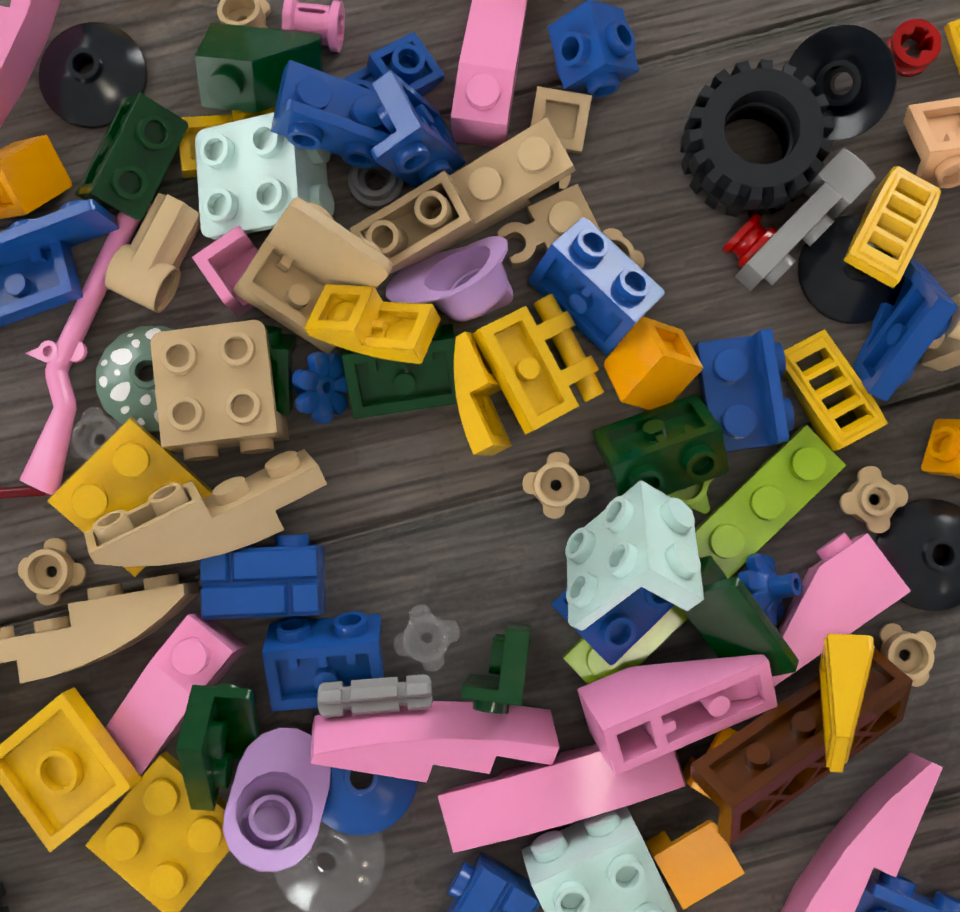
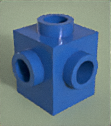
[547,0,640,98]

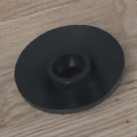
[39,22,148,129]
[788,24,897,141]
[798,215,906,324]
[875,499,960,611]

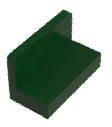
[681,555,799,676]

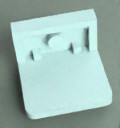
[195,112,334,240]
[565,480,704,631]
[521,806,677,912]

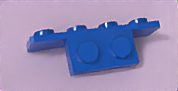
[0,199,119,327]

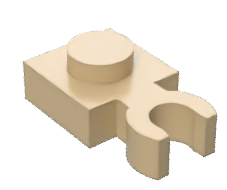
[530,86,592,191]
[497,184,601,269]

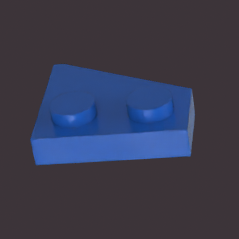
[853,258,958,402]

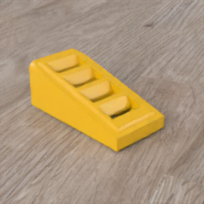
[843,166,941,288]
[784,329,888,451]
[819,633,875,773]

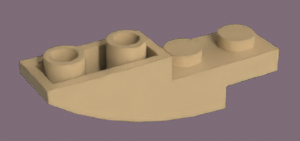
[349,117,576,274]
[84,449,327,567]
[0,573,199,684]

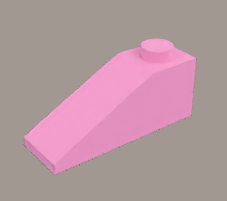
[451,0,528,148]
[772,532,911,686]
[105,612,248,777]
[577,654,778,776]

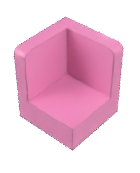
[192,226,258,317]

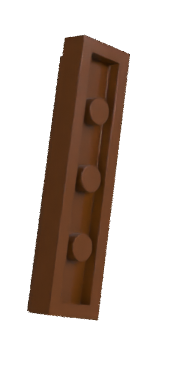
[691,649,913,845]

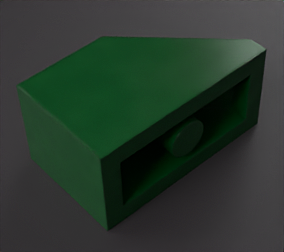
[194,23,323,113]

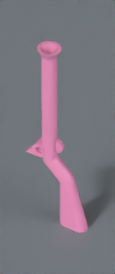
[19,204,152,495]

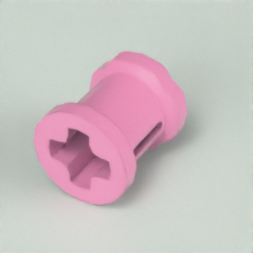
[281,0,345,53]

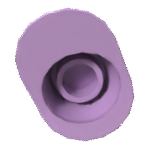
[386,236,513,322]
[223,728,331,872]

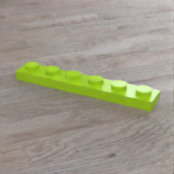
[562,425,846,684]

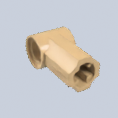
[105,193,200,313]

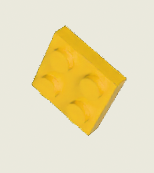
[47,416,213,577]
[0,687,143,852]
[85,751,230,912]

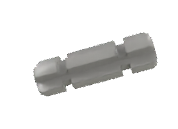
[317,674,433,718]

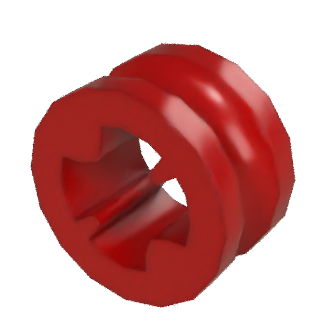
[886,19,942,77]
[722,212,777,269]

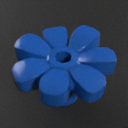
[292,352,348,424]
[738,553,802,625]

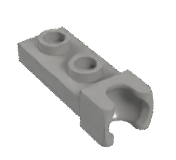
[735,148,876,292]

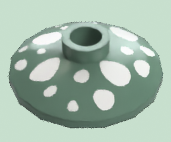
[96,326,173,432]

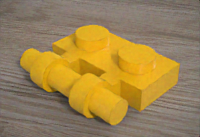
[472,293,605,435]

